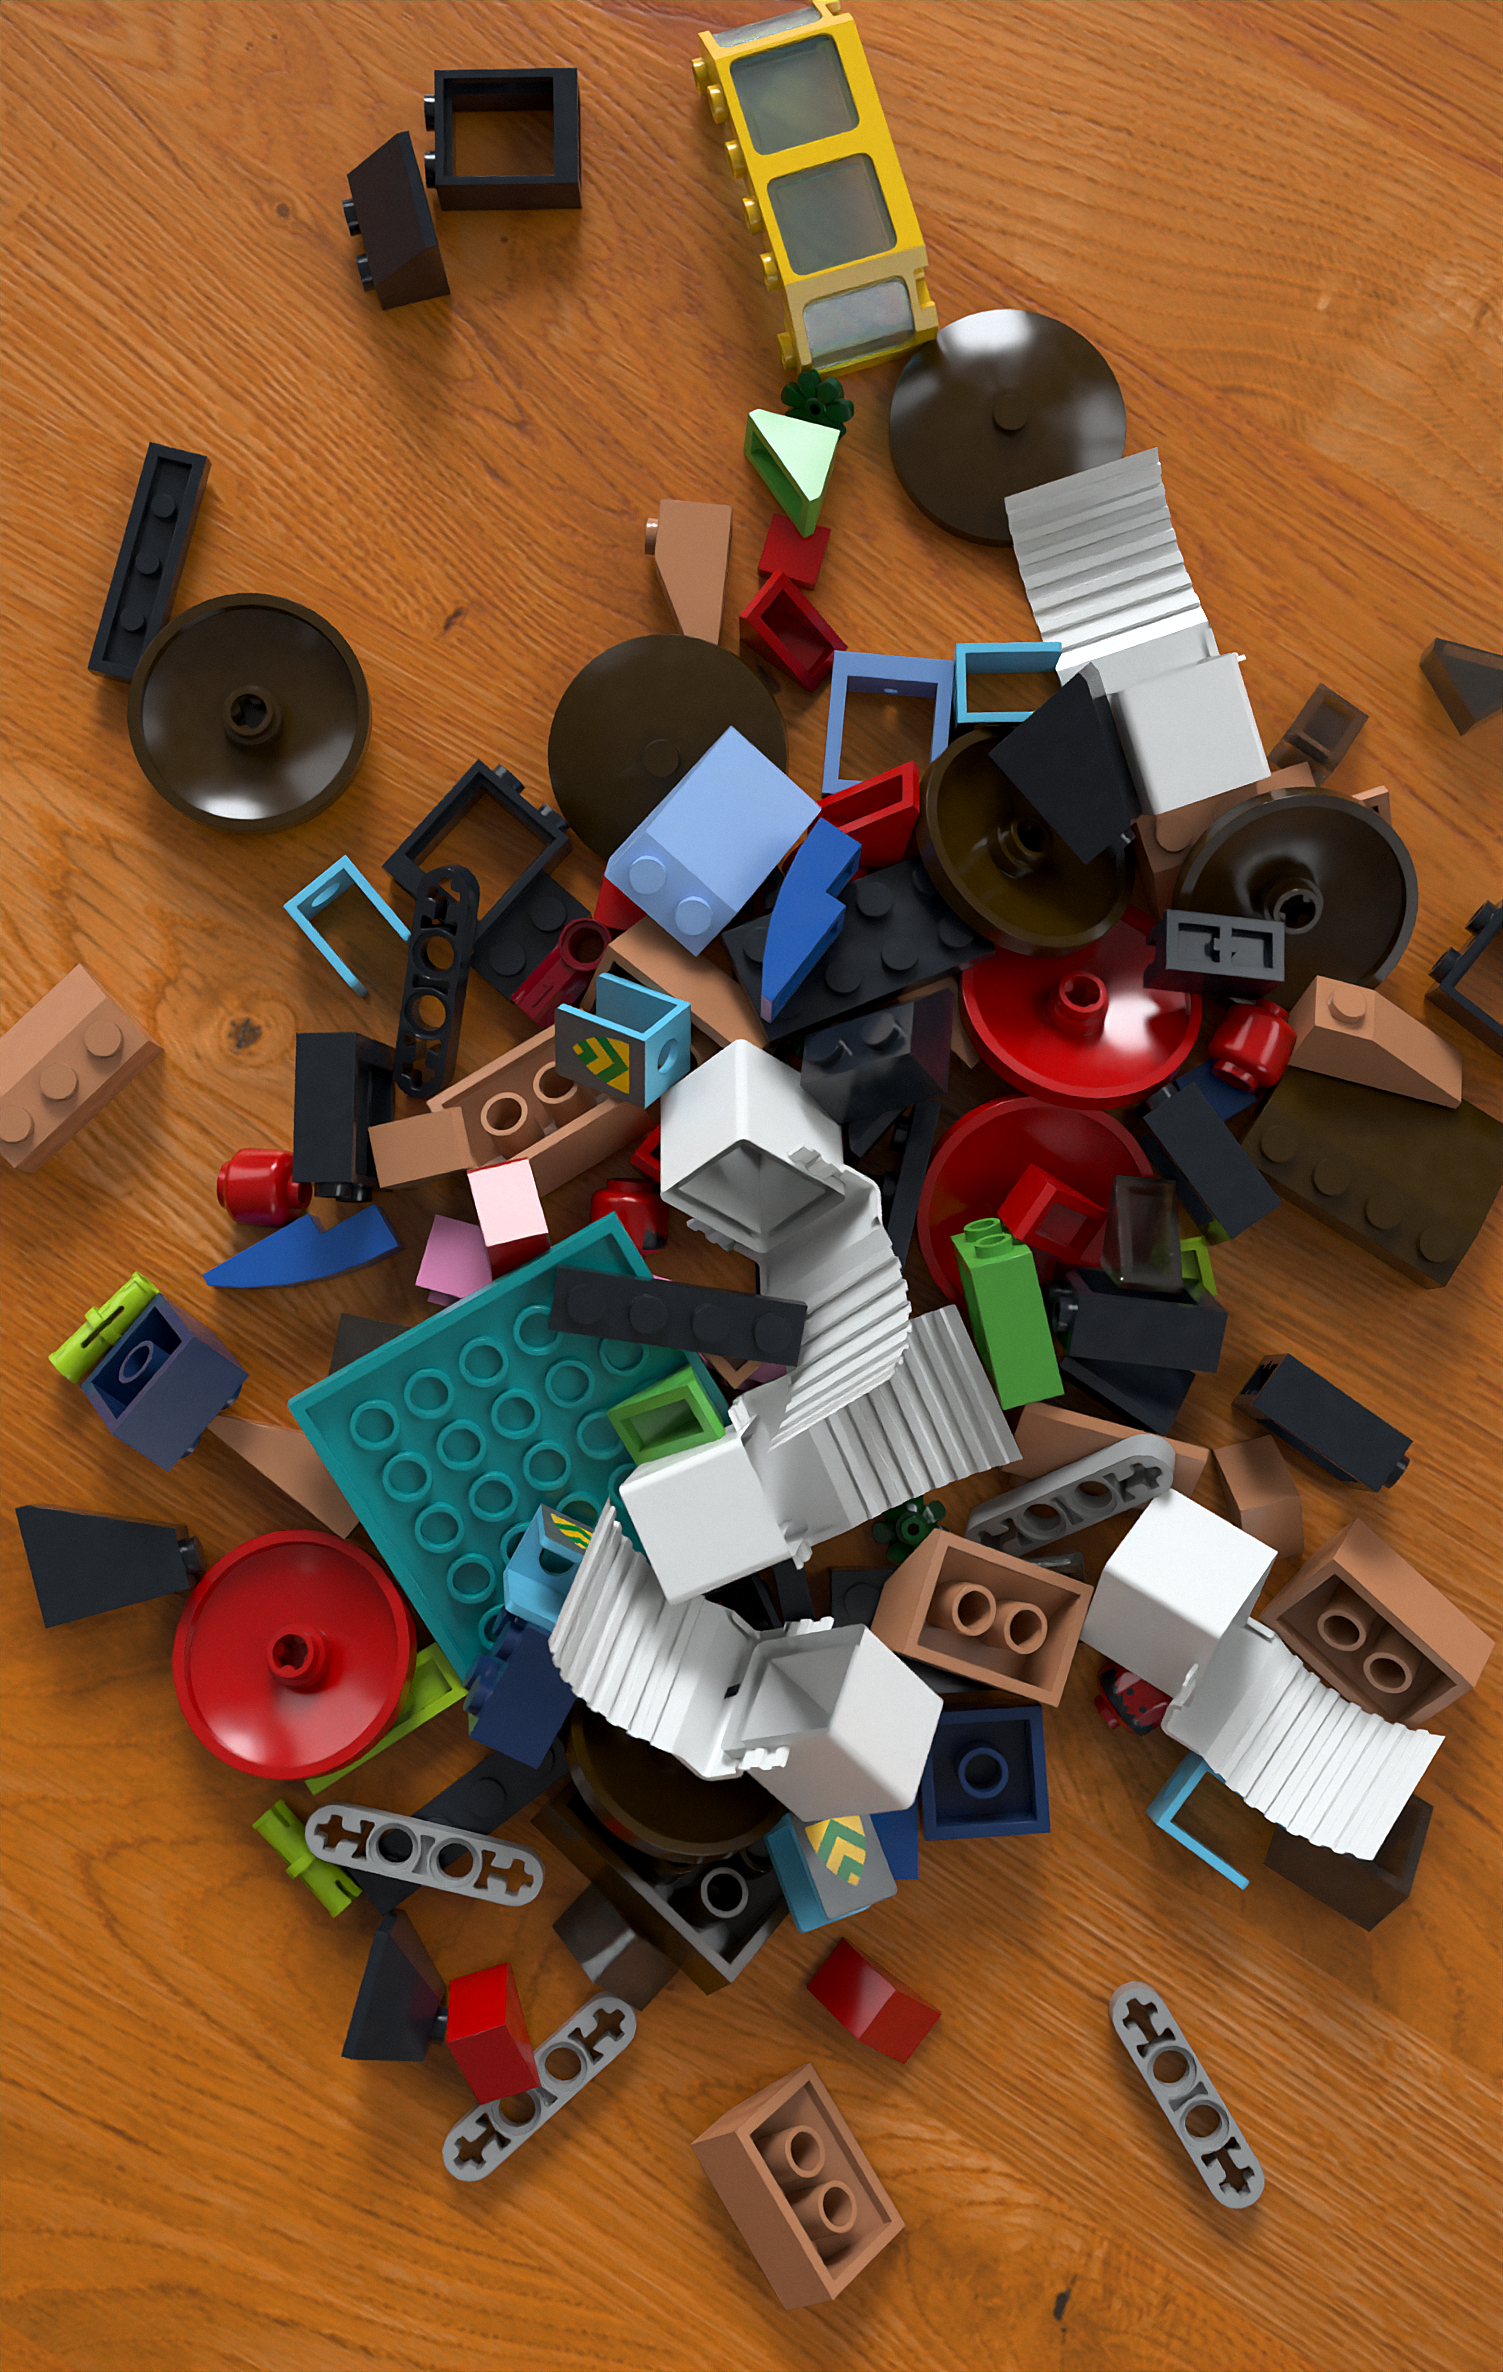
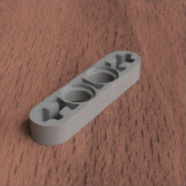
[964,1434,1175,1557]
[305,1801,545,1906]
[1108,1981,1265,2209]
[442,1990,638,2182]

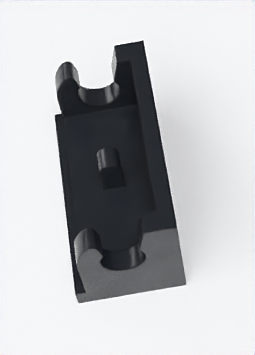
[1143,909,1284,1001]

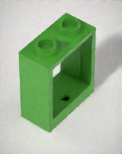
[950,1218,1064,1410]

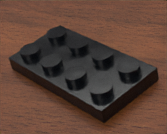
[721,855,997,1049]

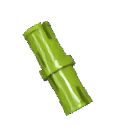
[48,1271,162,1383]
[252,1798,363,1918]

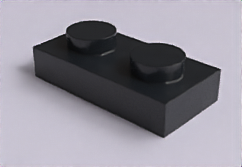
[470,873,593,1005]

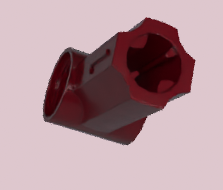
[510,917,616,1030]

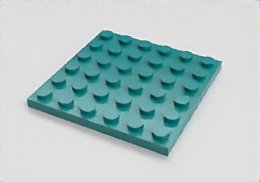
[287,1211,733,1683]

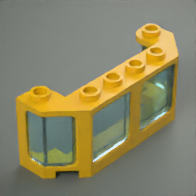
[691,0,939,381]

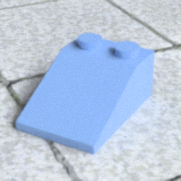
[604,726,821,957]

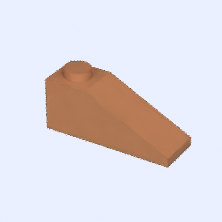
[645,499,733,645]
[1288,975,1462,1109]
[206,1413,362,1540]

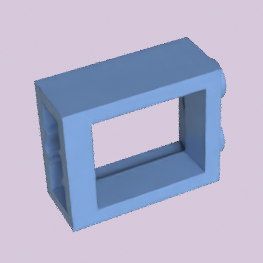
[821,650,955,799]

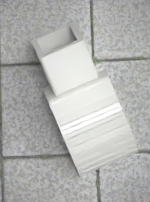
[1004,447,1272,815]
[660,1039,912,1453]
[619,1304,1023,1606]
[1079,1487,1445,1860]
[549,1497,943,1822]

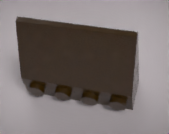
[1236,1065,1503,1290]
[530,1775,792,1996]

